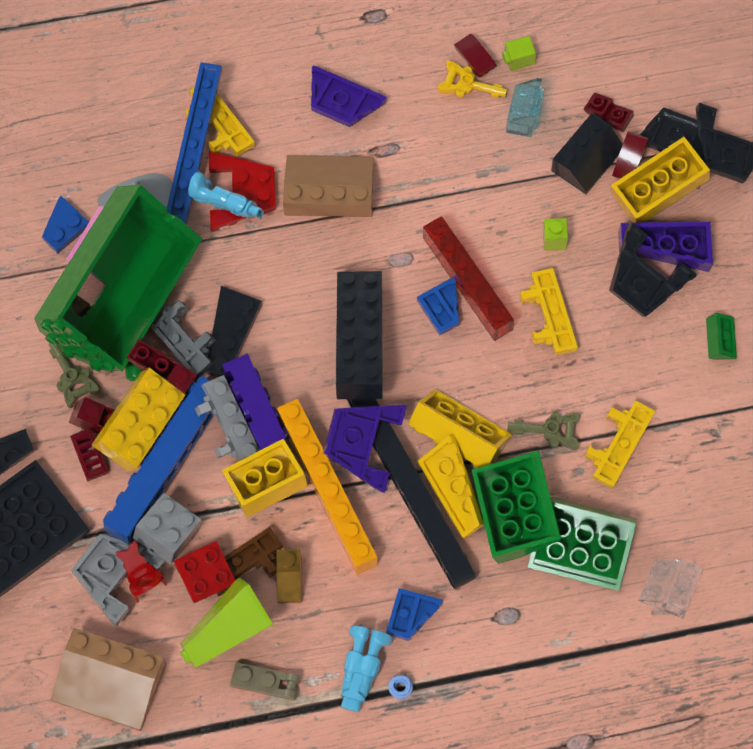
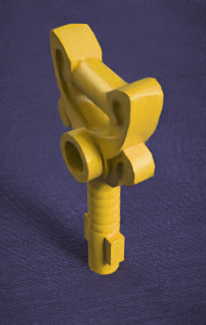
[437,60,507,98]

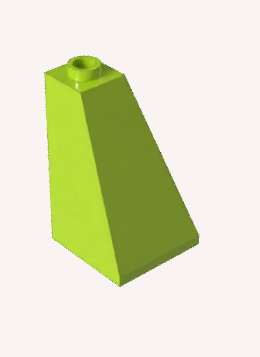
[180,578,273,668]

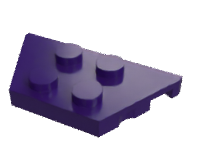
[311,65,387,127]

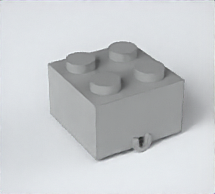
[133,493,202,564]

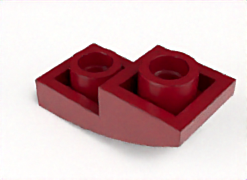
[454,33,497,78]
[584,92,634,132]
[612,131,649,179]

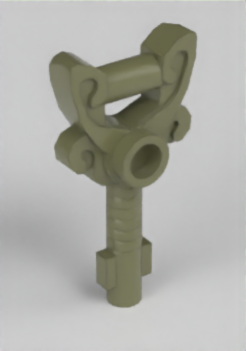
[49,343,100,408]
[507,412,581,450]

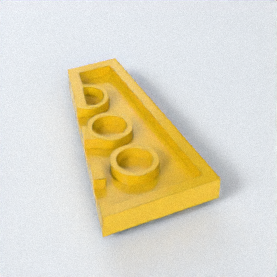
[417,435,484,538]

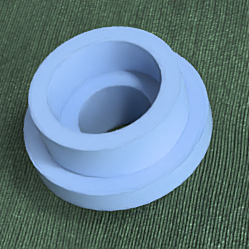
[389,675,413,699]

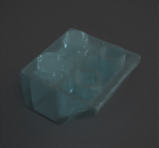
[506,78,545,137]

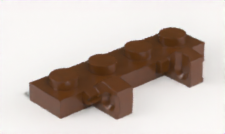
[206,527,283,599]

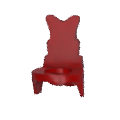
[115,541,167,603]

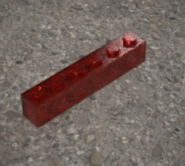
[423,216,514,341]

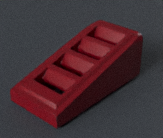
[70,428,109,482]

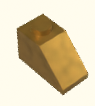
[277,549,302,603]

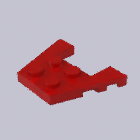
[209,152,276,232]

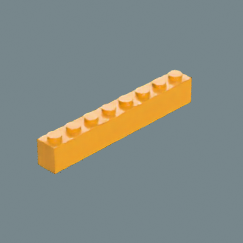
[277,399,378,575]

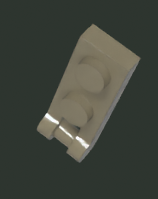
[230,662,301,701]

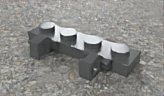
[150,300,216,379]

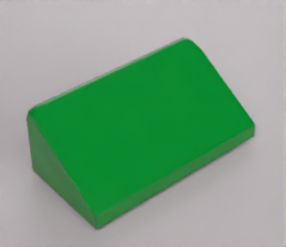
[706,313,737,360]

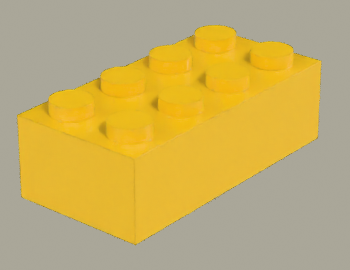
[611,137,710,223]
[92,368,185,472]

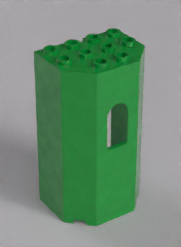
[34,185,202,373]

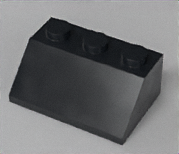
[551,113,623,194]

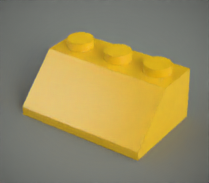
[222,438,308,518]

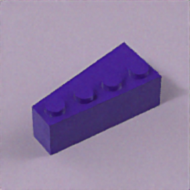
[618,222,713,272]
[222,353,289,450]

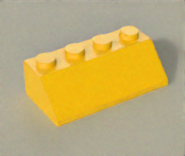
[408,388,513,468]

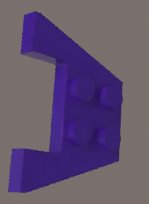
[323,405,407,493]

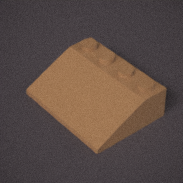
[283,155,374,217]
[51,628,166,731]

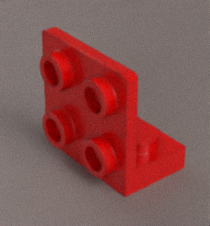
[174,541,235,603]

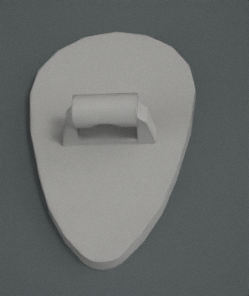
[97,173,173,207]

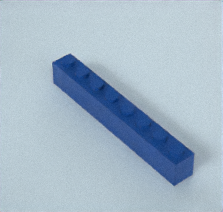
[103,376,213,545]

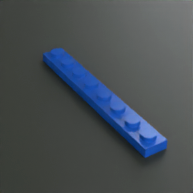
[166,62,222,225]

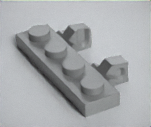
[194,375,260,462]

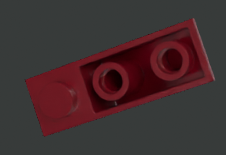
[126,339,197,399]
[69,397,115,434]

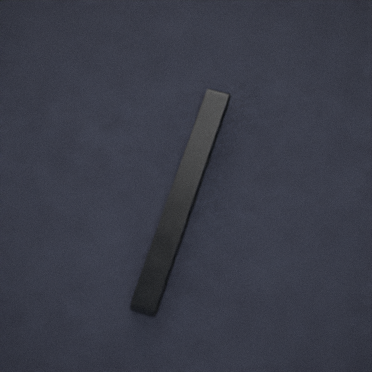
[346,399,476,589]

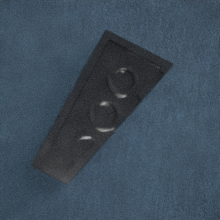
[206,286,262,378]

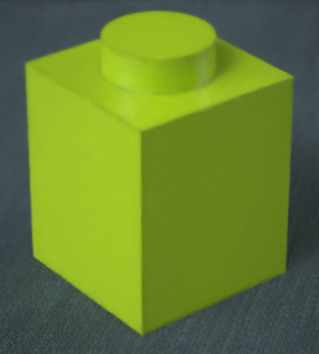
[502,36,536,71]
[543,218,568,250]

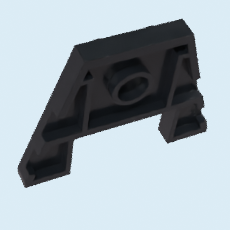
[696,103,753,184]
[640,107,701,189]
[609,223,697,317]

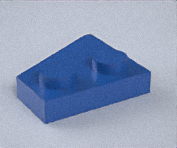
[42,196,89,254]
[417,277,459,336]
[386,588,443,641]

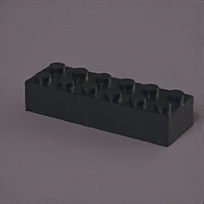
[336,271,383,400]

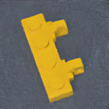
[185,87,255,156]
[519,268,578,356]
[585,400,655,489]

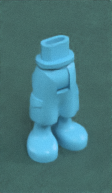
[188,172,264,219]
[340,626,393,712]

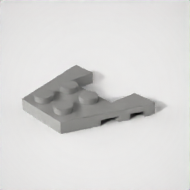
[72,534,166,627]

